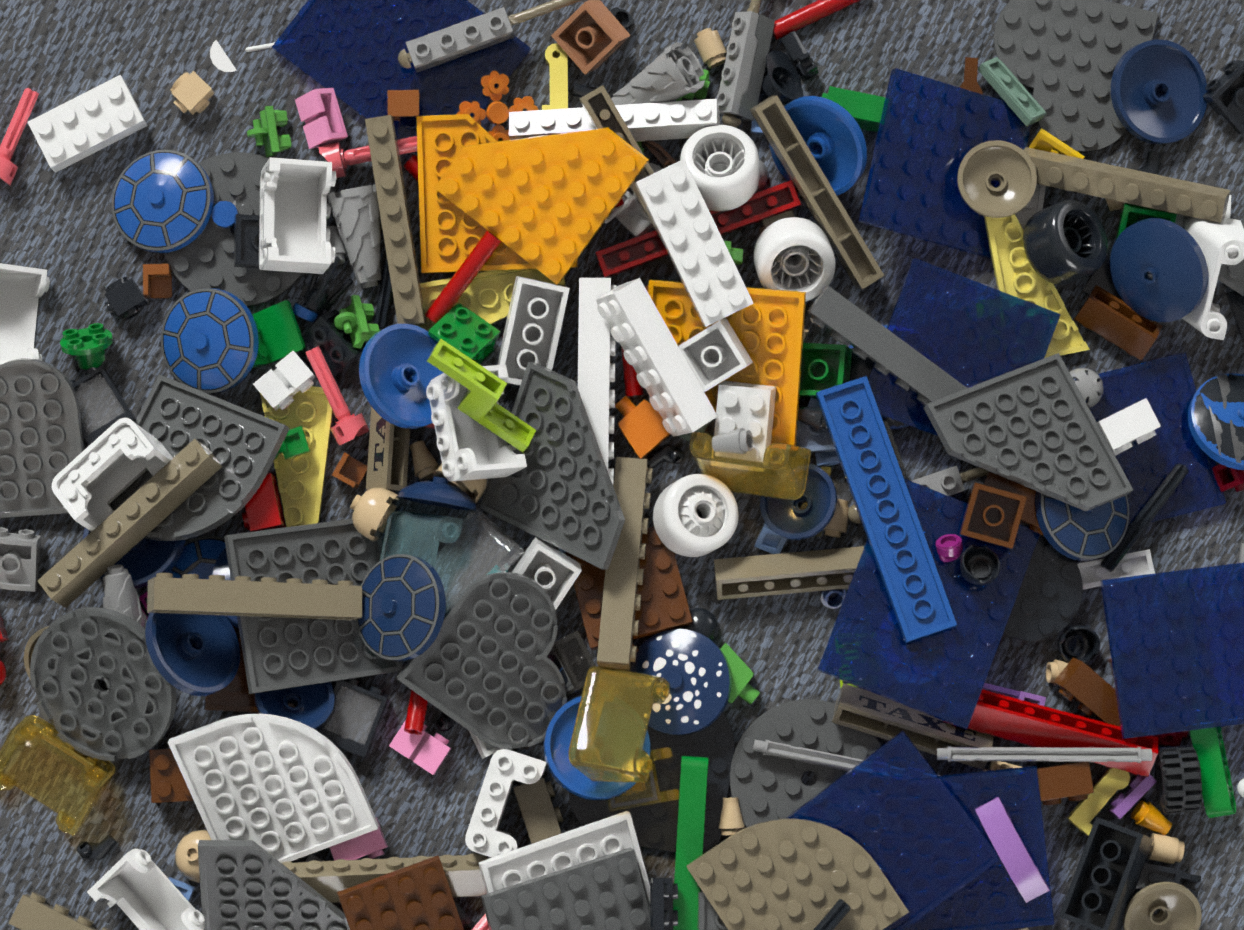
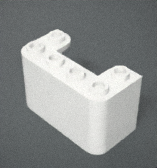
[259,157,336,274]
[426,365,527,482]
[52,418,173,532]
[465,749,547,858]

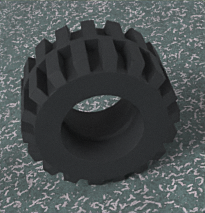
[1155,745,1202,814]

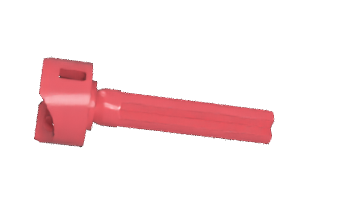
[0,88,39,186]
[319,136,417,178]
[305,346,369,445]

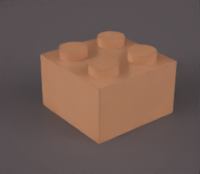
[551,0,631,75]

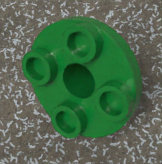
[60,323,113,370]

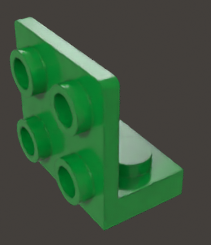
[252,300,305,368]
[428,303,500,365]

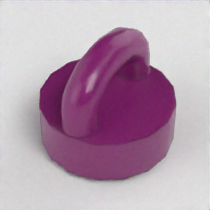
[936,534,963,562]

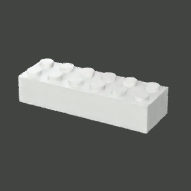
[635,159,754,327]
[596,278,718,437]

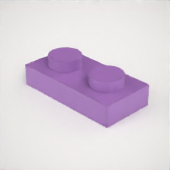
[1109,774,1157,819]

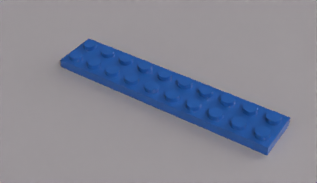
[816,376,957,643]

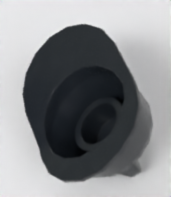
[762,50,804,105]

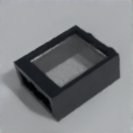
[70,366,137,445]
[318,679,389,758]

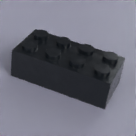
[1059,817,1154,930]

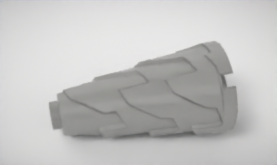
[611,42,705,105]
[327,185,382,288]
[103,565,147,629]

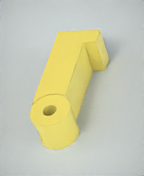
[542,43,568,110]
[1066,768,1130,836]

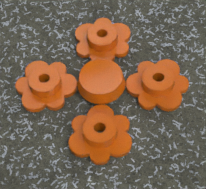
[457,71,538,141]

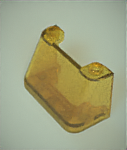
[690,432,811,500]
[568,666,670,783]
[0,715,116,836]

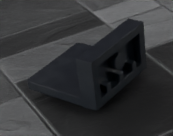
[296,309,366,382]

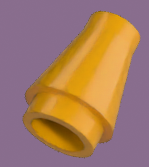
[1131,800,1172,835]

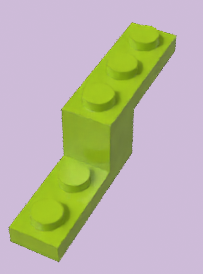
[427,339,536,452]

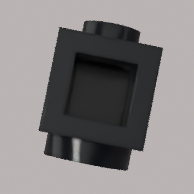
[104,277,148,320]

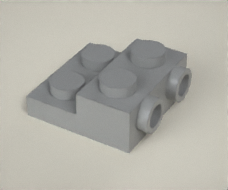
[0,527,41,592]

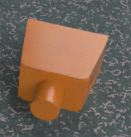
[615,396,670,459]

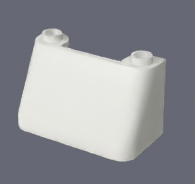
[1182,217,1244,340]
[0,263,50,365]
[87,848,205,930]

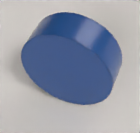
[211,201,238,228]
[292,303,319,323]

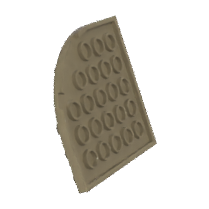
[686,818,909,930]

